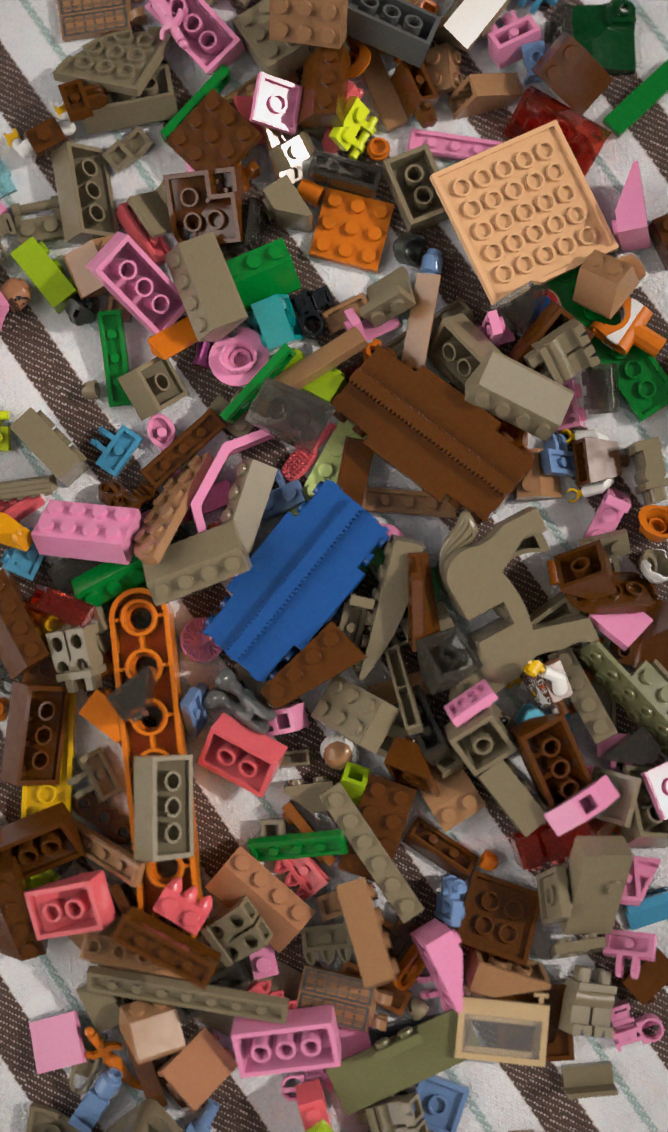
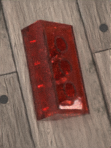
[503,85,612,177]

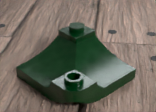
[562,0,636,75]

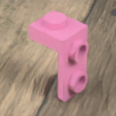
[343,307,401,342]

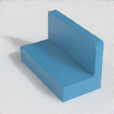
[622,886,668,930]

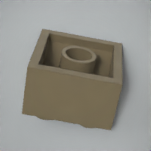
[261,174,313,233]
[117,357,188,421]

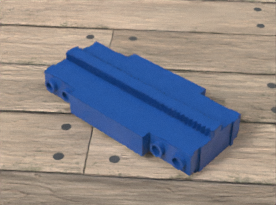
[203,479,390,683]

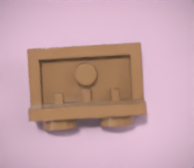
[424,42,463,96]

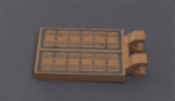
[57,0,148,42]
[296,963,393,1032]

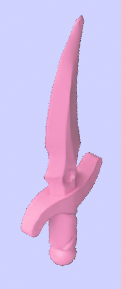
[150,0,188,49]

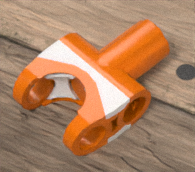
[590,297,667,358]

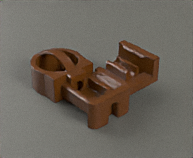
[98,479,156,512]

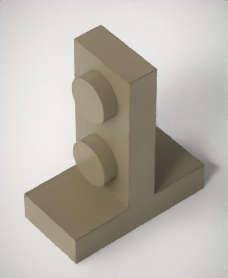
[337,591,375,647]

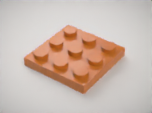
[309,188,395,274]

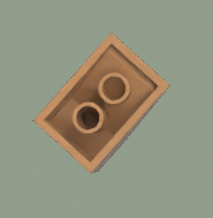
[417,758,487,832]
[463,949,551,998]

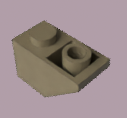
[283,775,333,814]

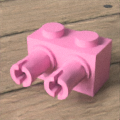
[486,10,541,70]

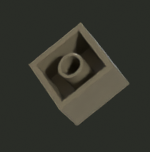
[444,706,518,776]

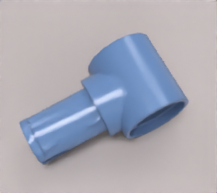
[184,1098,220,1132]

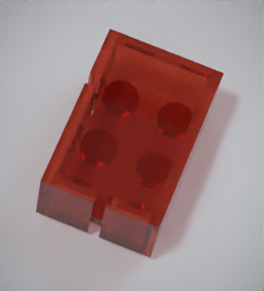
[508,820,592,872]

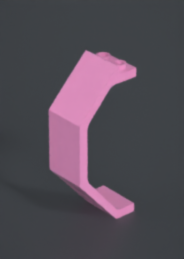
[190,418,315,579]

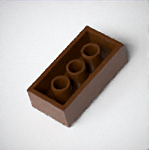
[337,772,417,882]

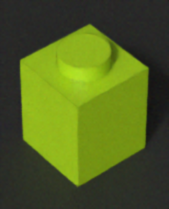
[339,761,371,805]

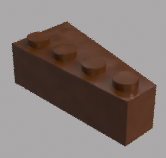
[260,621,368,709]

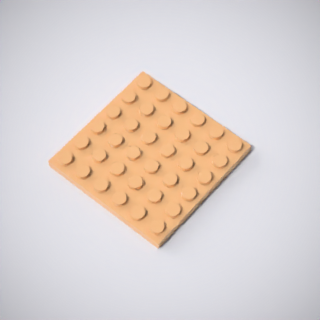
[429,120,619,307]

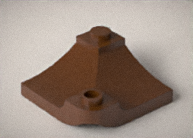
[163,166,244,244]
[610,599,668,671]

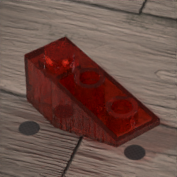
[26,585,96,629]

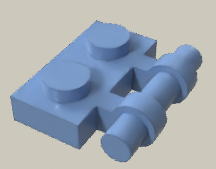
[434,874,467,927]

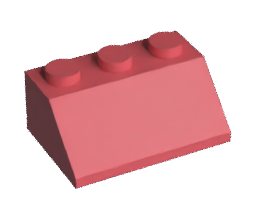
[198,712,288,798]

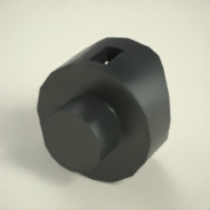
[393,232,428,267]
[65,293,100,326]

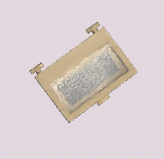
[454,984,550,1067]

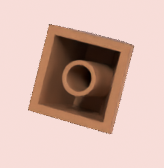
[155,1027,238,1112]

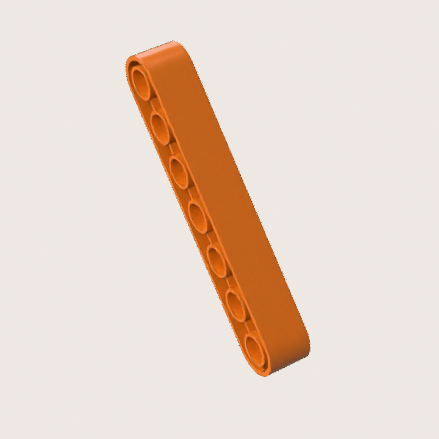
[109,588,204,938]

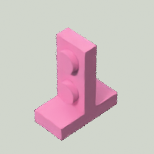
[477,310,515,347]
[582,487,632,539]

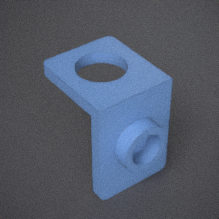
[521,40,547,85]

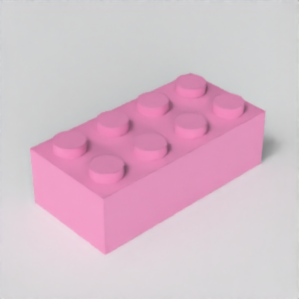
[85,231,186,335]
[31,499,144,565]
[231,1004,342,1078]

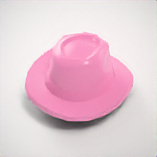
[209,327,270,387]

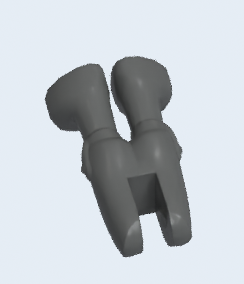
[203,668,277,734]

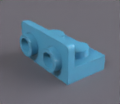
[1,524,45,581]

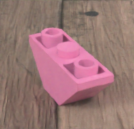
[544,774,620,837]

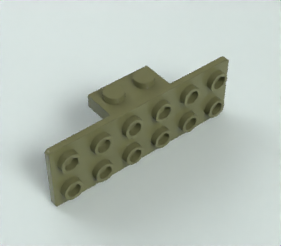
[574,640,668,757]
[326,1008,481,1116]

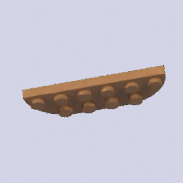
[133,452,215,565]

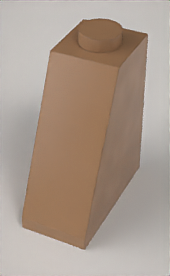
[448,72,523,120]

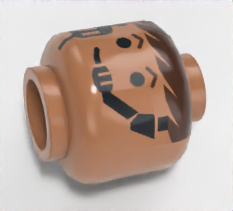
[0,278,33,313]

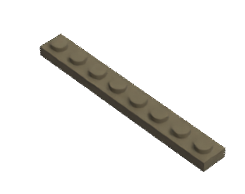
[87,965,289,1025]

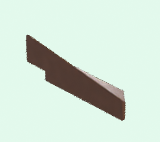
[408,552,446,674]

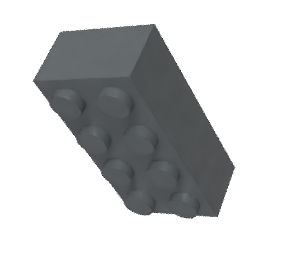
[347,0,442,68]

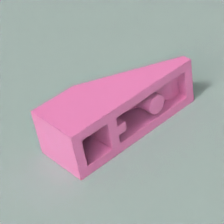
[255,702,310,737]

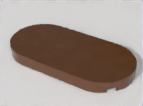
[564,572,659,614]

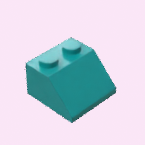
[251,294,305,351]

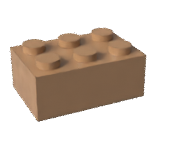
[269,0,348,49]

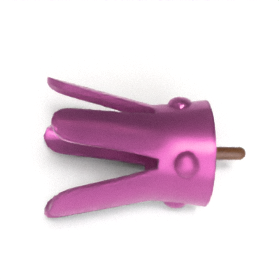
[192,342,210,374]

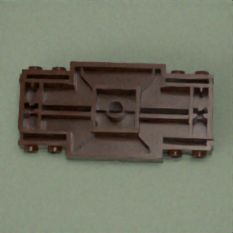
[331,344,535,526]

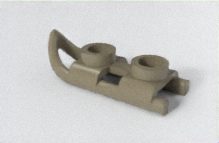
[69,1028,108,1095]

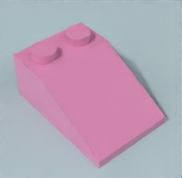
[612,161,651,253]
[410,918,463,1013]

